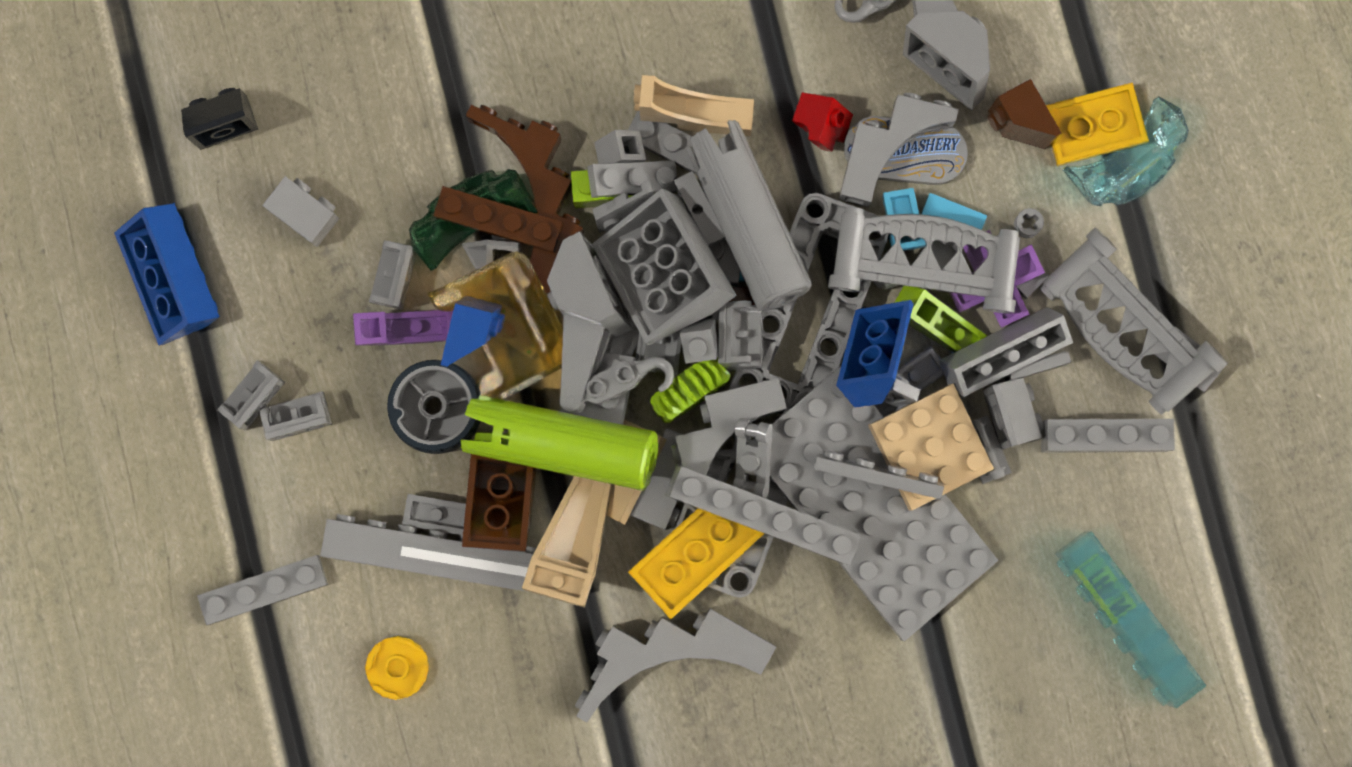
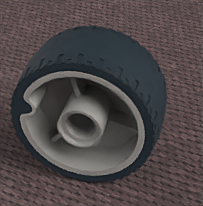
[387,360,481,454]

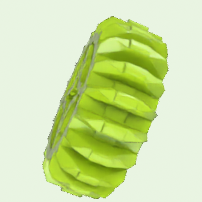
[650,357,731,423]

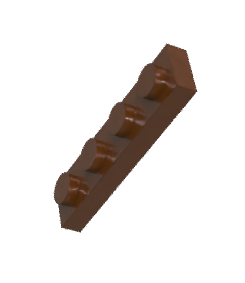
[433,186,563,253]

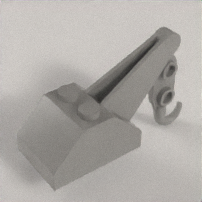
[834,0,990,111]
[547,232,674,415]

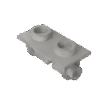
[972,415,1012,484]

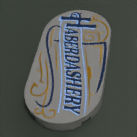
[844,116,968,185]

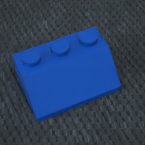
[836,300,914,408]

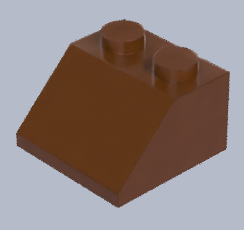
[988,79,1062,149]

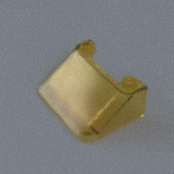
[427,252,563,400]

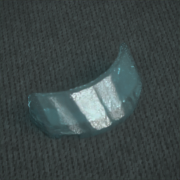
[1063,96,1189,206]

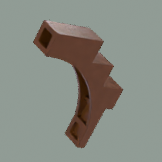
[466,105,584,296]

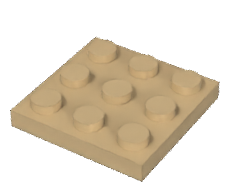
[868,383,994,511]

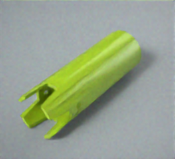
[461,395,659,491]

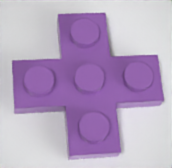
[949,230,1045,327]

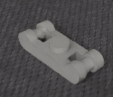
[733,418,772,498]

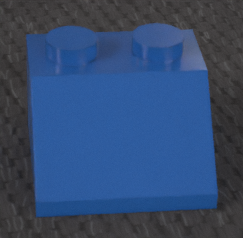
[441,296,505,367]

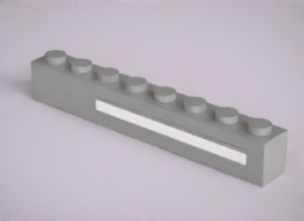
[320,514,536,592]

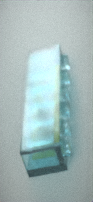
[1055,531,1206,709]

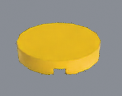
[365,636,429,700]

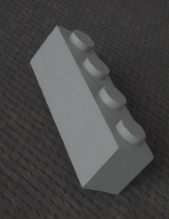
[939,307,1073,397]
[1041,419,1175,453]

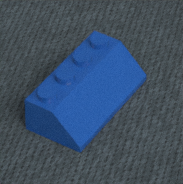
[114,203,220,346]

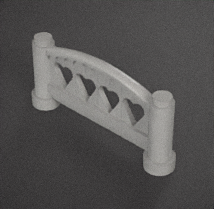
[828,207,1020,314]
[1040,227,1228,415]

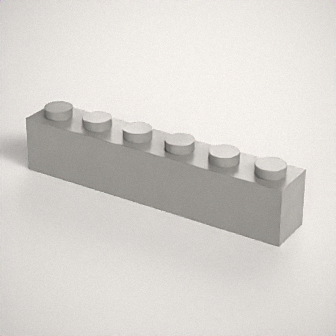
[665,466,862,566]

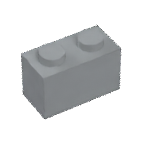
[262,176,340,247]

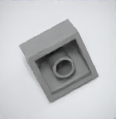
[983,378,1044,449]

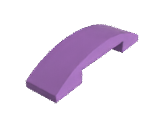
[353,307,454,346]

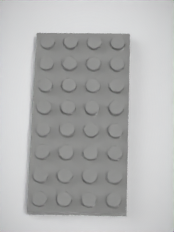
[751,366,999,642]

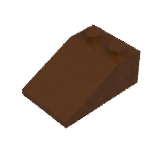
[462,454,536,552]

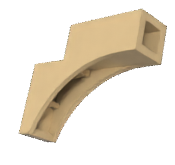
[634,75,754,136]

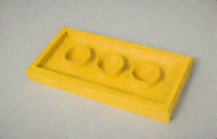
[628,508,764,619]

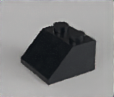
[181,88,259,150]

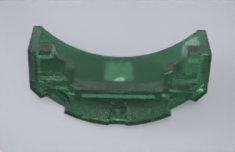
[409,169,538,271]

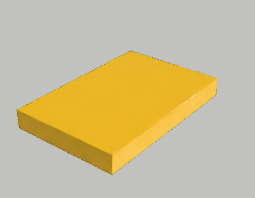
[1046,82,1149,167]

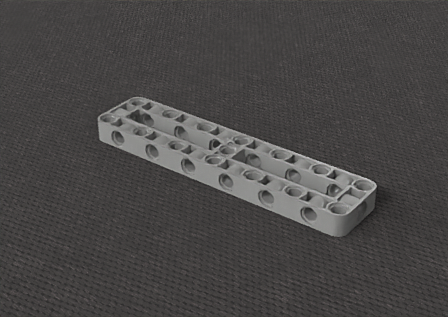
[675,193,889,598]

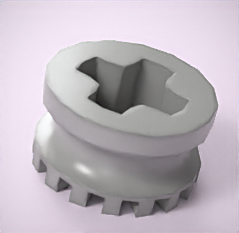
[1014,208,1044,238]

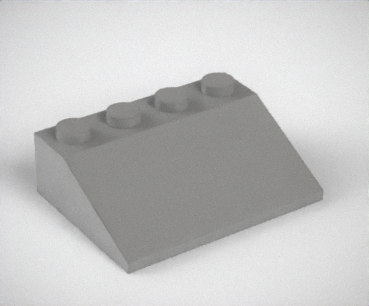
[592,188,737,345]

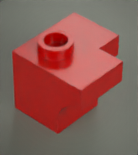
[792,92,853,152]

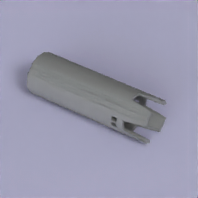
[686,120,812,310]

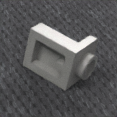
[884,373,920,406]

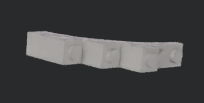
[575,608,776,722]

